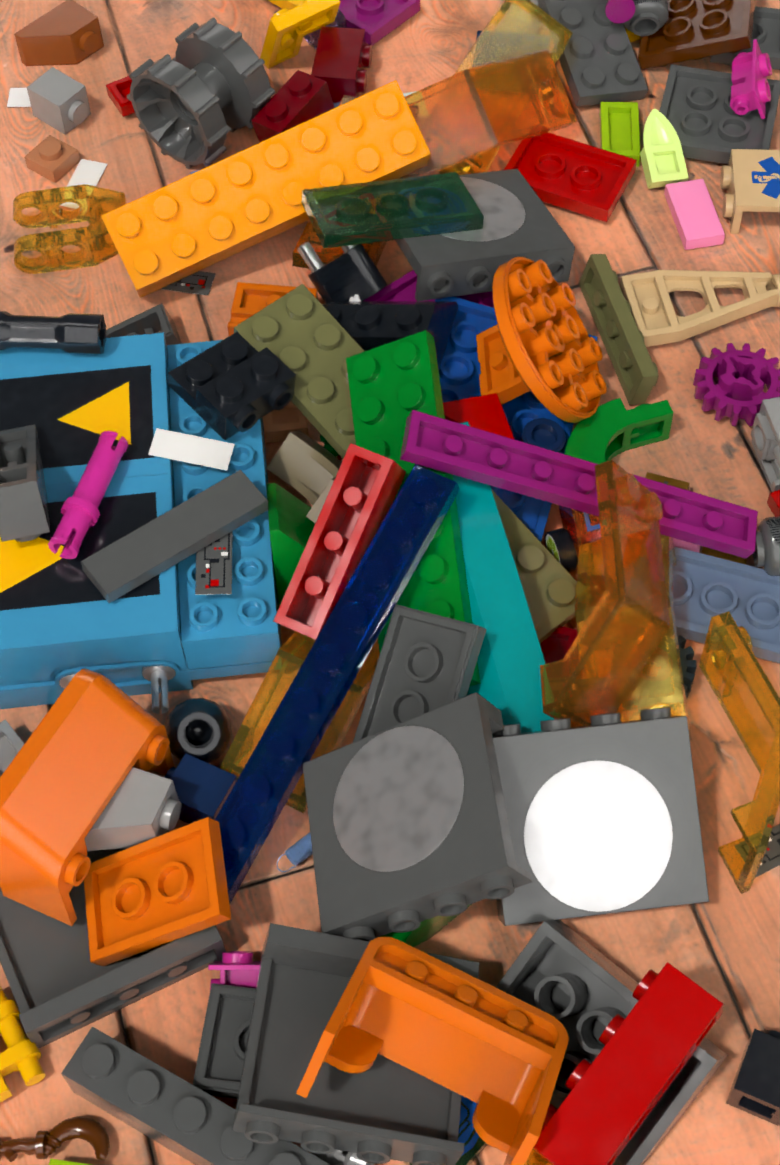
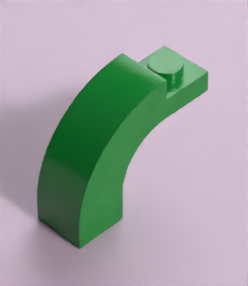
[565,398,674,526]

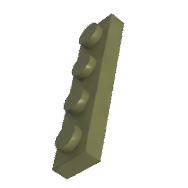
[578,254,659,405]

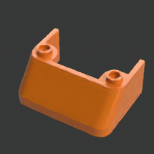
[0,668,174,926]
[296,937,569,1165]

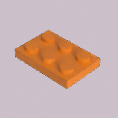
[84,817,231,966]

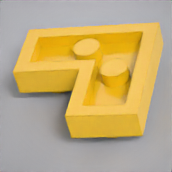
[260,0,341,69]

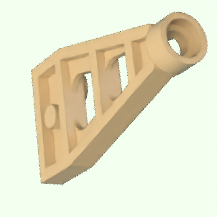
[620,270,780,347]

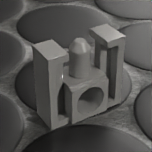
[751,397,780,492]

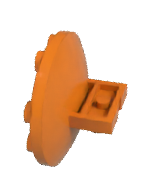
[476,257,607,423]

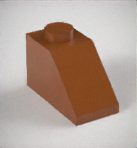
[14,0,104,66]

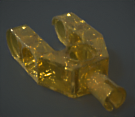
[13,184,127,274]

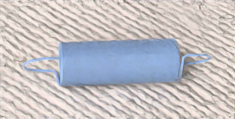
[277,832,313,872]

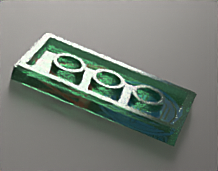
[301,172,484,248]

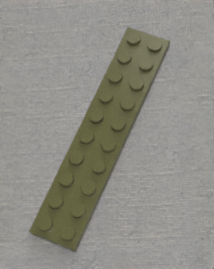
[234,284,592,643]

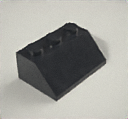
[322,301,458,370]

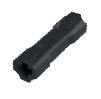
[0,311,107,354]

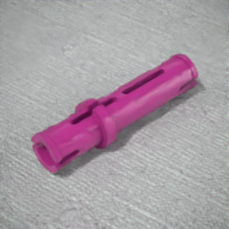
[48,431,128,559]

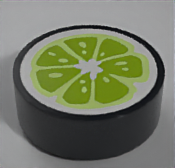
[545,528,578,573]

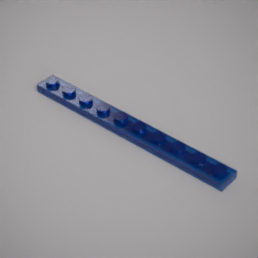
[215,464,460,903]

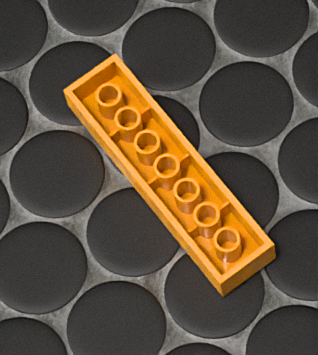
[101,80,431,298]

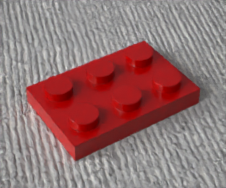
[504,127,637,222]

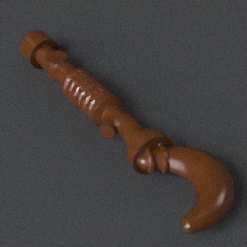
[0,1116,110,1162]

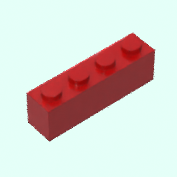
[273,443,406,646]
[533,962,723,1165]

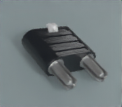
[297,222,387,303]

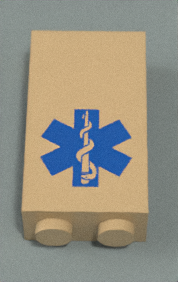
[720,149,780,234]

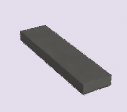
[81,470,268,603]

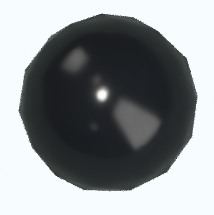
[165,698,232,763]

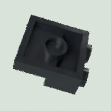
[168,332,296,440]

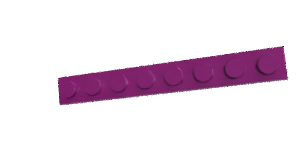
[400,410,758,559]

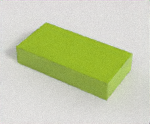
[599,102,641,167]

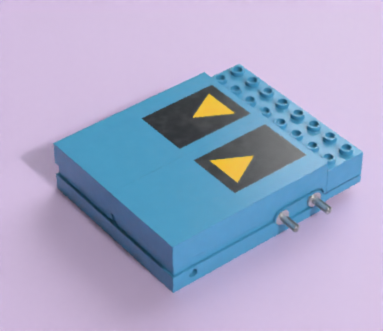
[0,332,284,714]

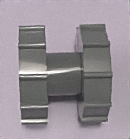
[127,17,275,169]

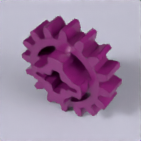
[693,343,780,427]

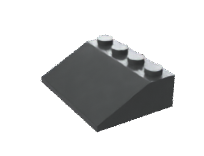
[496,920,728,1165]

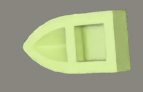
[640,109,689,189]

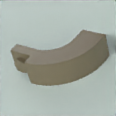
[266,430,342,523]

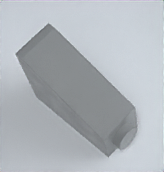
[84,767,182,851]

